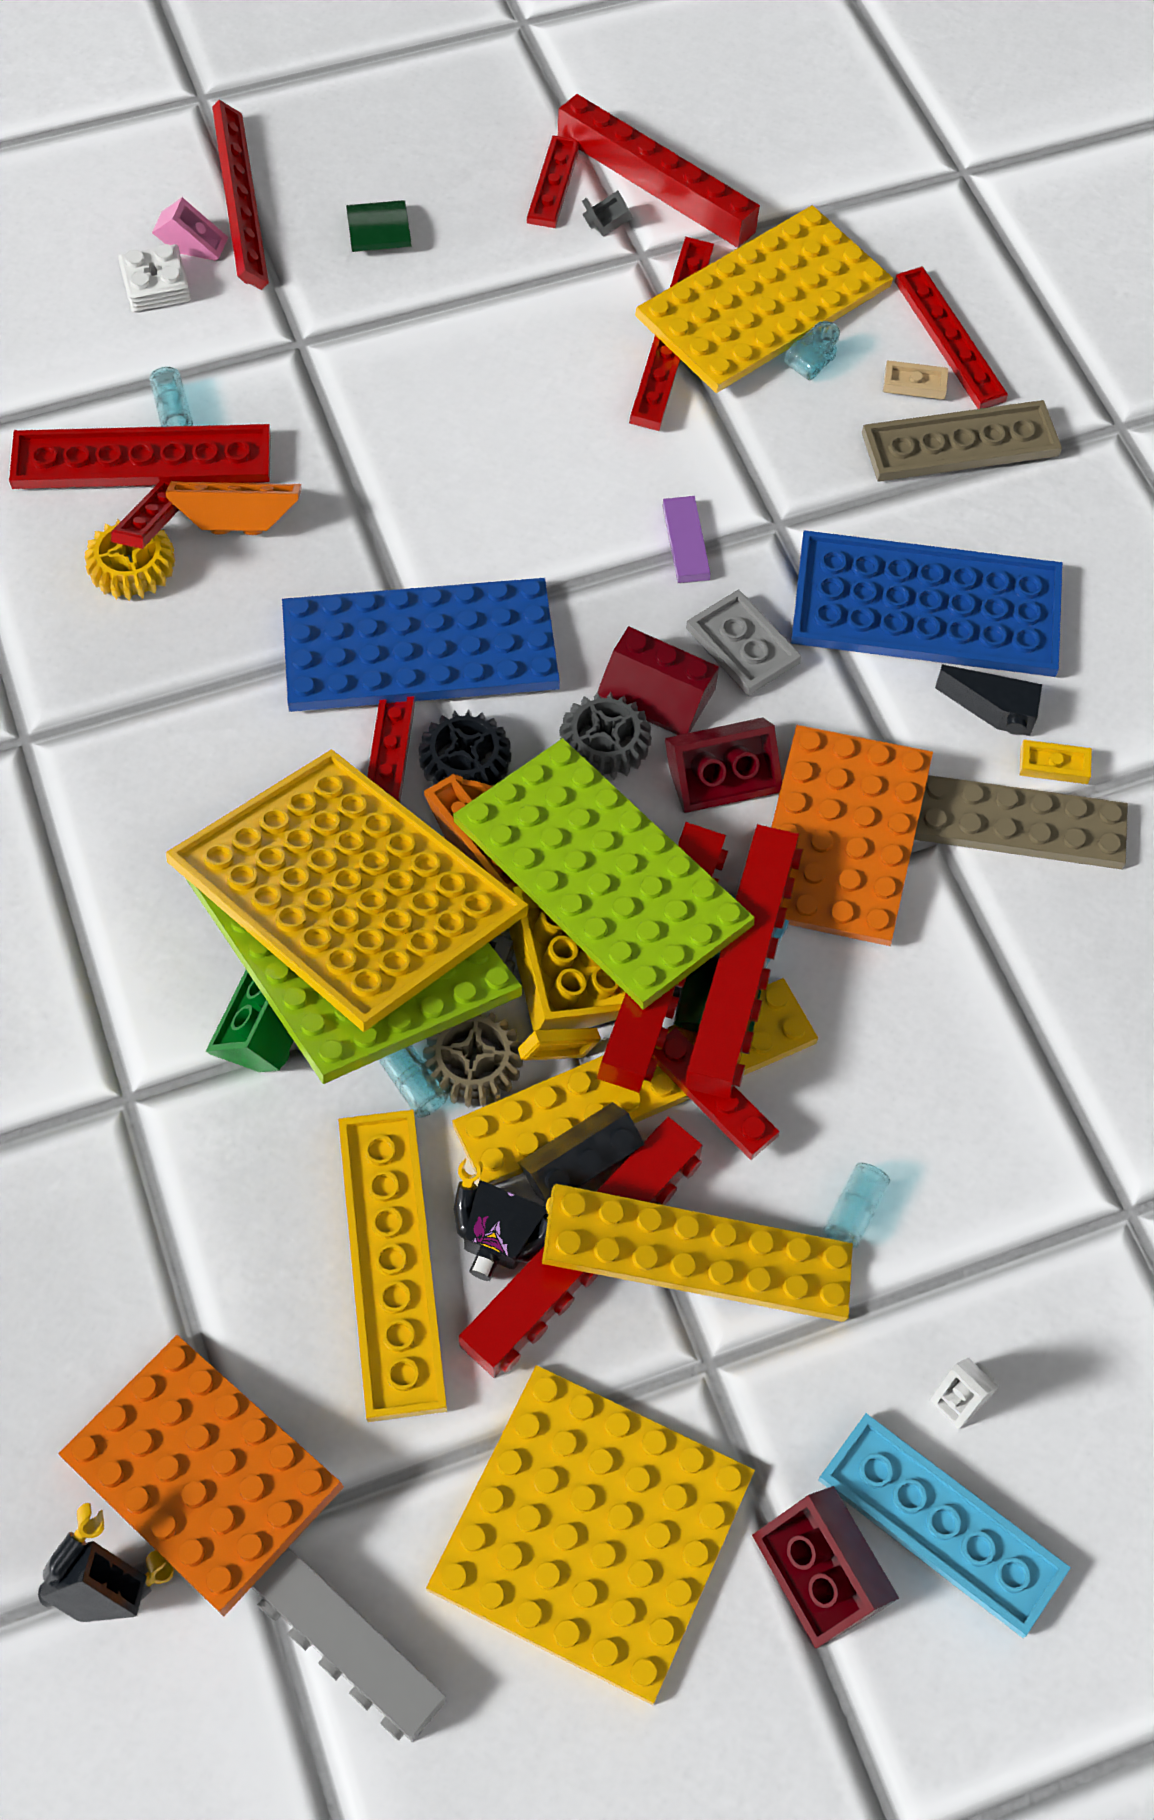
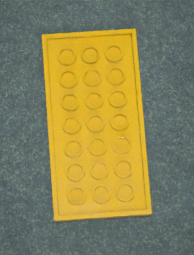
[635,205,893,393]

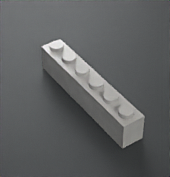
[251,1547,447,1742]

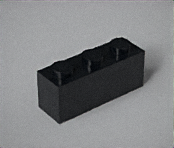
[518,1102,645,1203]

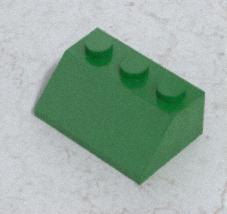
[205,970,294,1072]

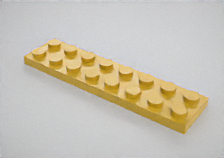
[338,1109,447,1422]
[542,1184,853,1322]

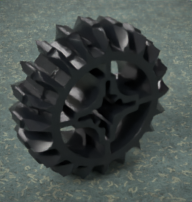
[418,709,512,785]

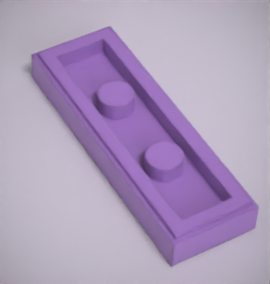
[662,496,711,583]

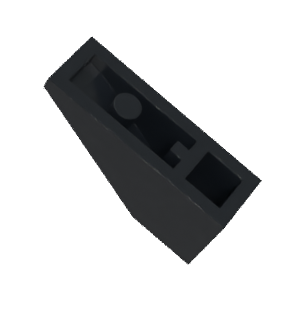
[935,664,1042,736]

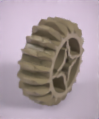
[423,1011,523,1108]

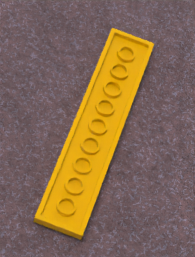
[452,978,818,1185]

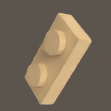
[883,360,948,400]

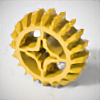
[84,518,176,601]

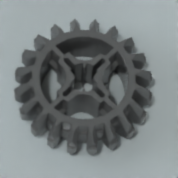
[559,692,652,780]

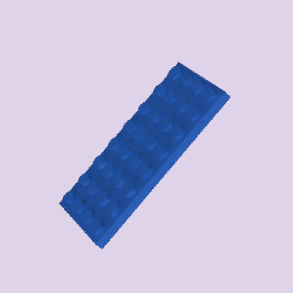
[791,530,1063,677]
[282,578,560,712]

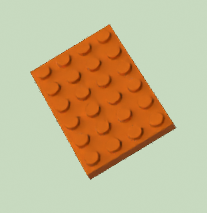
[771,725,933,946]
[58,1335,344,1617]

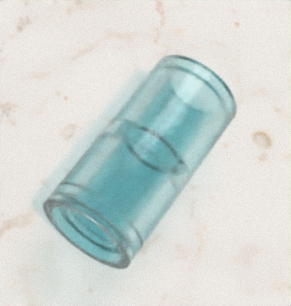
[149,367,193,427]
[378,1045,448,1118]
[823,1162,890,1248]

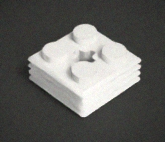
[118,244,191,312]

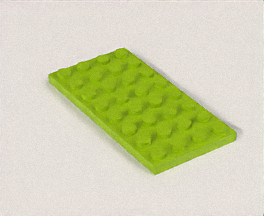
[453,738,755,1010]

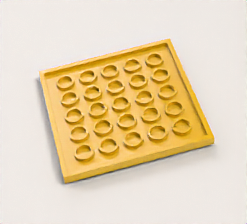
[426,1365,755,1705]

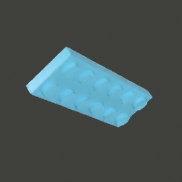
[818,1413,1071,1638]

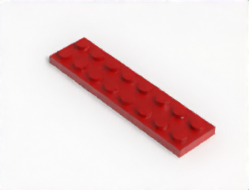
[9,424,271,489]

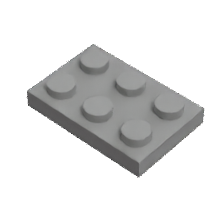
[686,589,801,696]

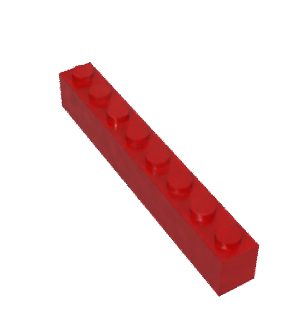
[558,94,760,248]
[596,822,728,1093]
[685,824,803,1099]
[459,1116,703,1378]

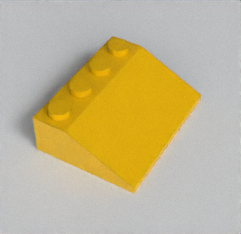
[509,887,626,1032]

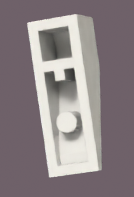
[930,1358,999,1429]

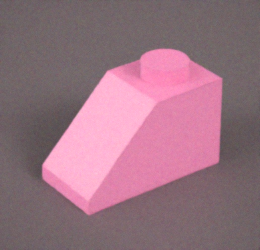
[152,197,228,261]

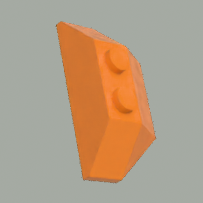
[166,481,302,535]
[424,774,519,890]

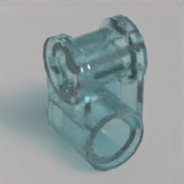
[784,321,840,381]

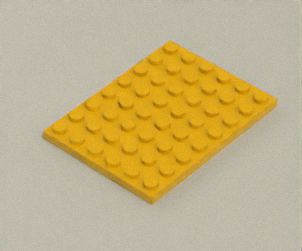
[166,749,528,1032]

